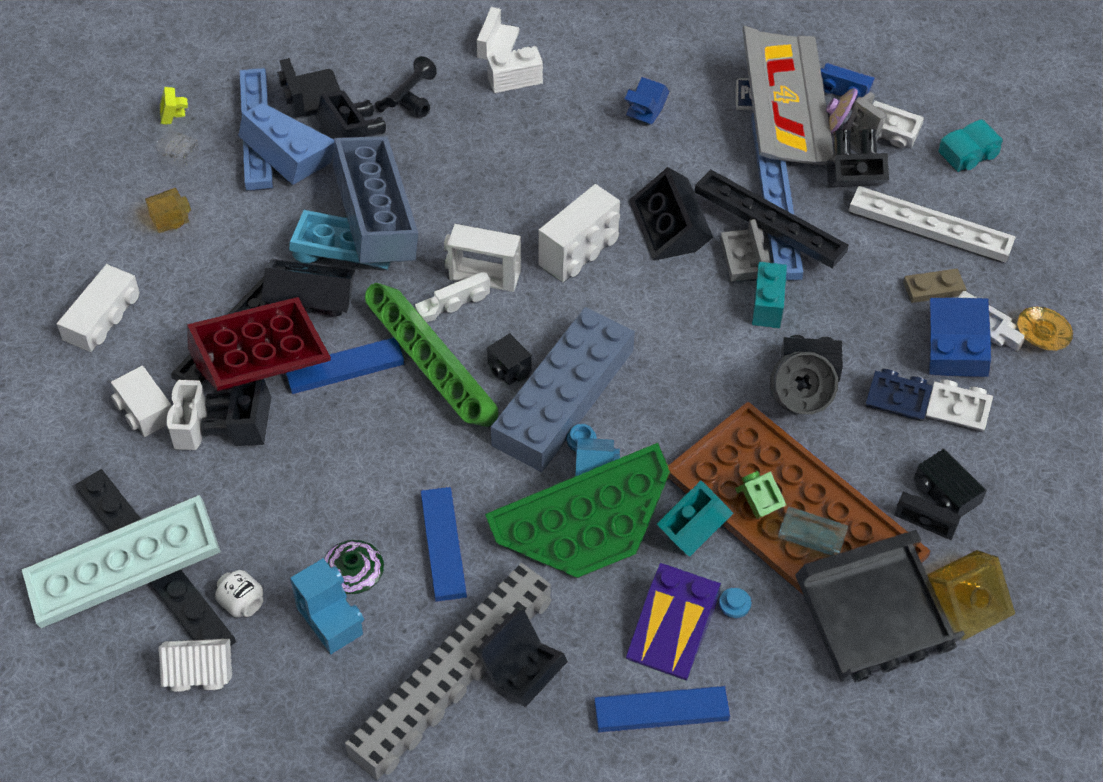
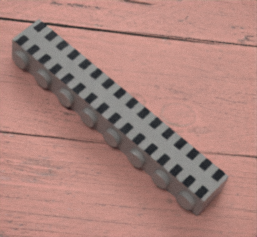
[345,563,551,780]

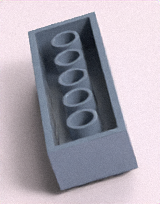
[333,137,418,263]
[491,307,635,472]

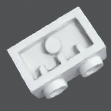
[925,379,993,432]

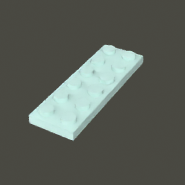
[22,495,220,628]

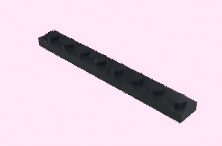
[75,469,236,646]

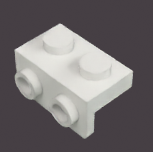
[873,101,924,148]

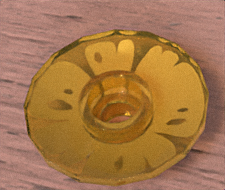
[1017,306,1073,351]

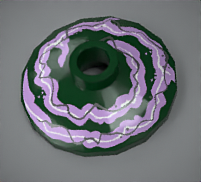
[324,540,384,594]

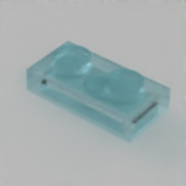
[778,506,849,555]

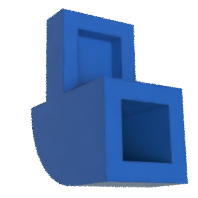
[625,77,670,124]

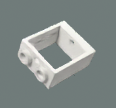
[444,224,521,292]

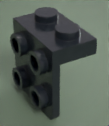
[277,58,341,118]
[477,608,568,707]

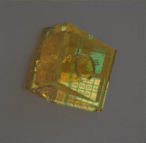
[927,550,1015,640]

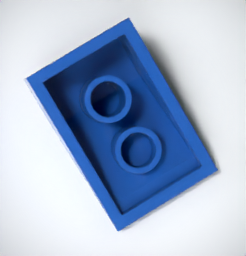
[929,298,991,377]

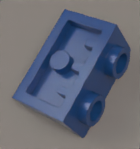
[821,63,874,100]

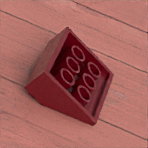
[187,297,331,391]

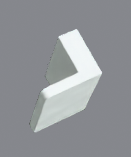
[477,7,519,60]

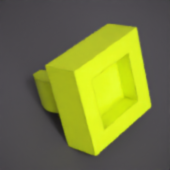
[159,87,188,124]

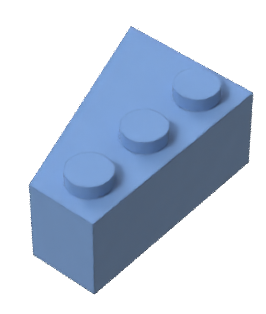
[238,103,334,185]

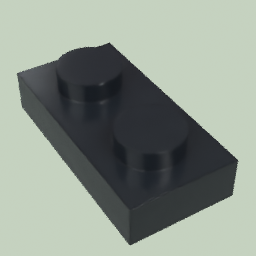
[894,491,961,541]

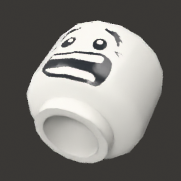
[215,570,263,617]

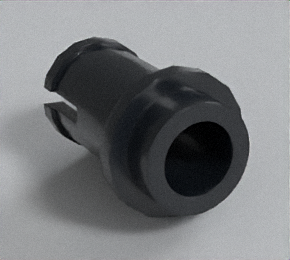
[399,91,430,117]

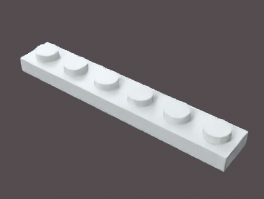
[849,186,1016,263]

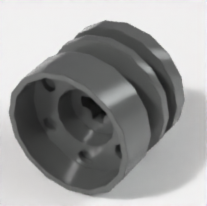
[770,352,838,414]

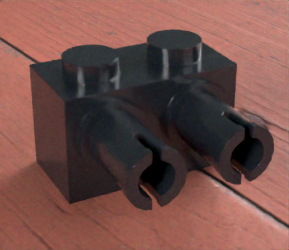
[316,90,386,140]
[827,129,889,187]
[201,379,271,446]

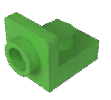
[735,471,787,519]

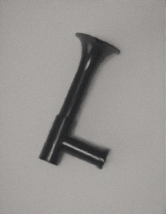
[375,56,437,112]

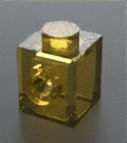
[145,187,191,233]

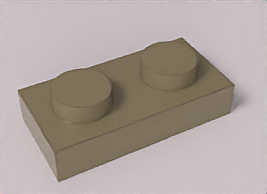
[903,268,967,303]

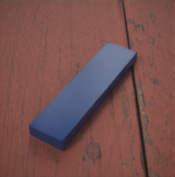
[285,338,404,394]
[421,487,467,602]
[594,686,730,733]

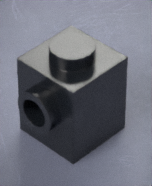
[487,333,532,385]

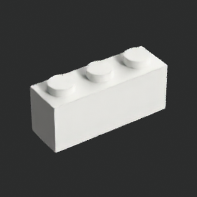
[57,264,139,352]

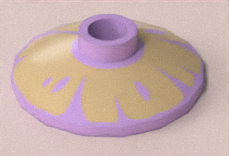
[826,88,858,135]

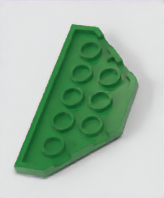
[485,442,670,578]

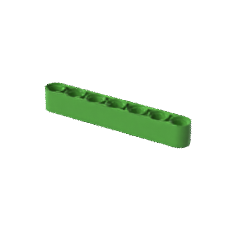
[365,283,498,427]

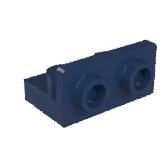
[865,369,933,421]

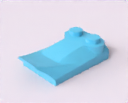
[289,210,390,270]

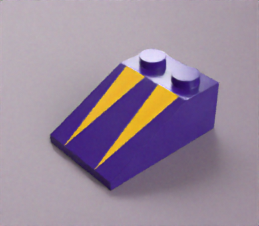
[626,563,721,681]

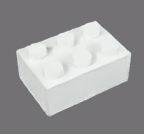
[538,184,620,282]

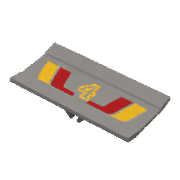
[742,26,834,165]

